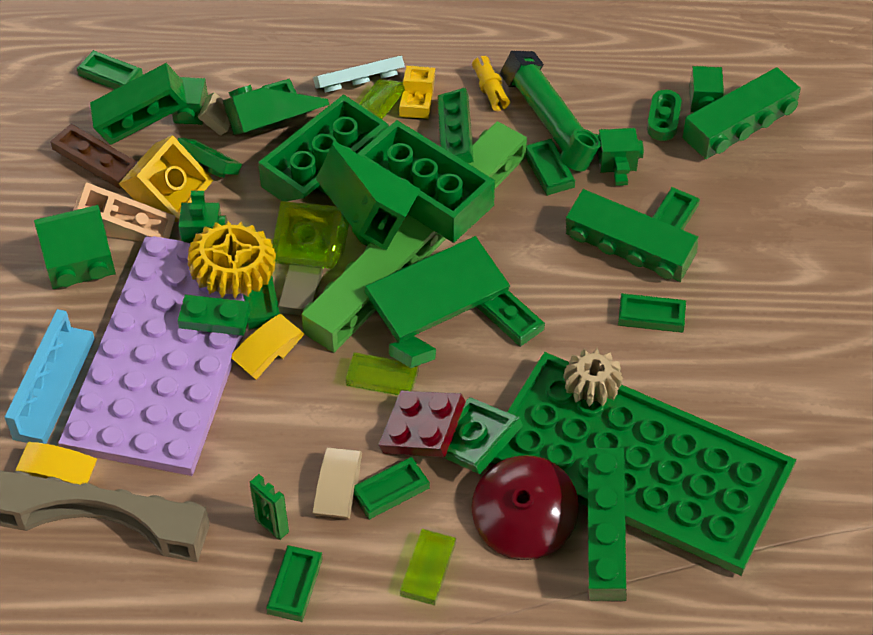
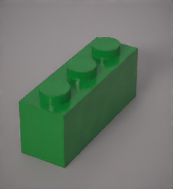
[90,62,187,145]

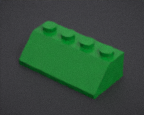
[258,94,389,202]

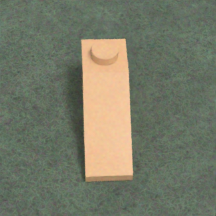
[73,182,176,242]

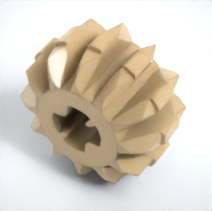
[564,348,623,407]

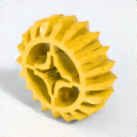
[187,220,276,299]

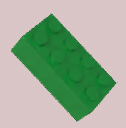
[357,120,495,243]

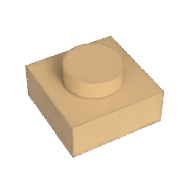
[198,92,230,136]

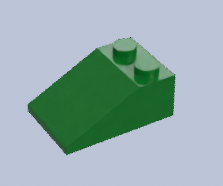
[222,85,330,135]

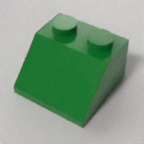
[34,205,116,289]

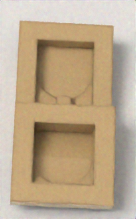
[313,448,362,519]

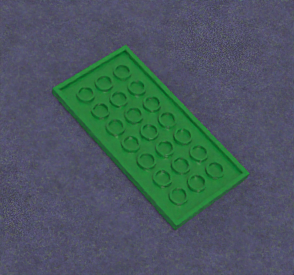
[491,351,797,576]

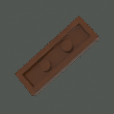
[50,124,137,189]

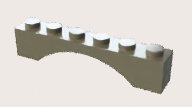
[0,470,210,562]

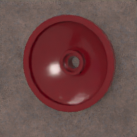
[472,455,579,560]

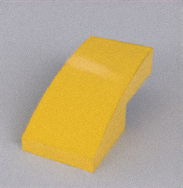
[399,66,435,119]
[231,314,305,380]
[15,442,97,485]

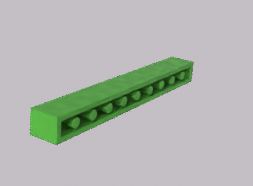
[302,121,527,353]

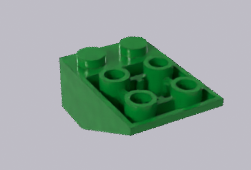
[316,141,421,250]

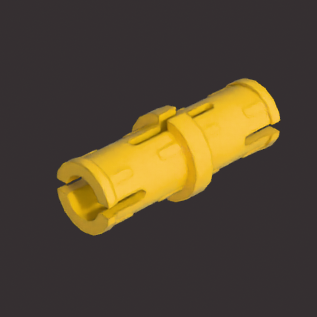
[472,56,510,111]

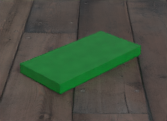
[364,236,510,343]

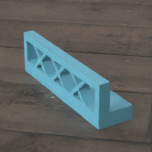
[5,309,95,444]

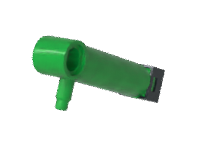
[499,51,601,172]

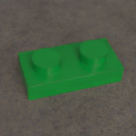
[178,138,242,178]
[177,294,251,336]

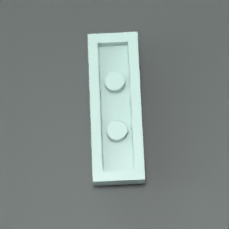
[313,55,405,92]

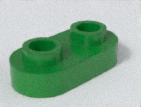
[647,90,682,141]

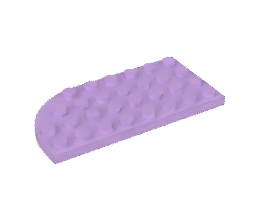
[58,236,244,476]

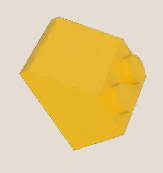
[119,135,214,222]

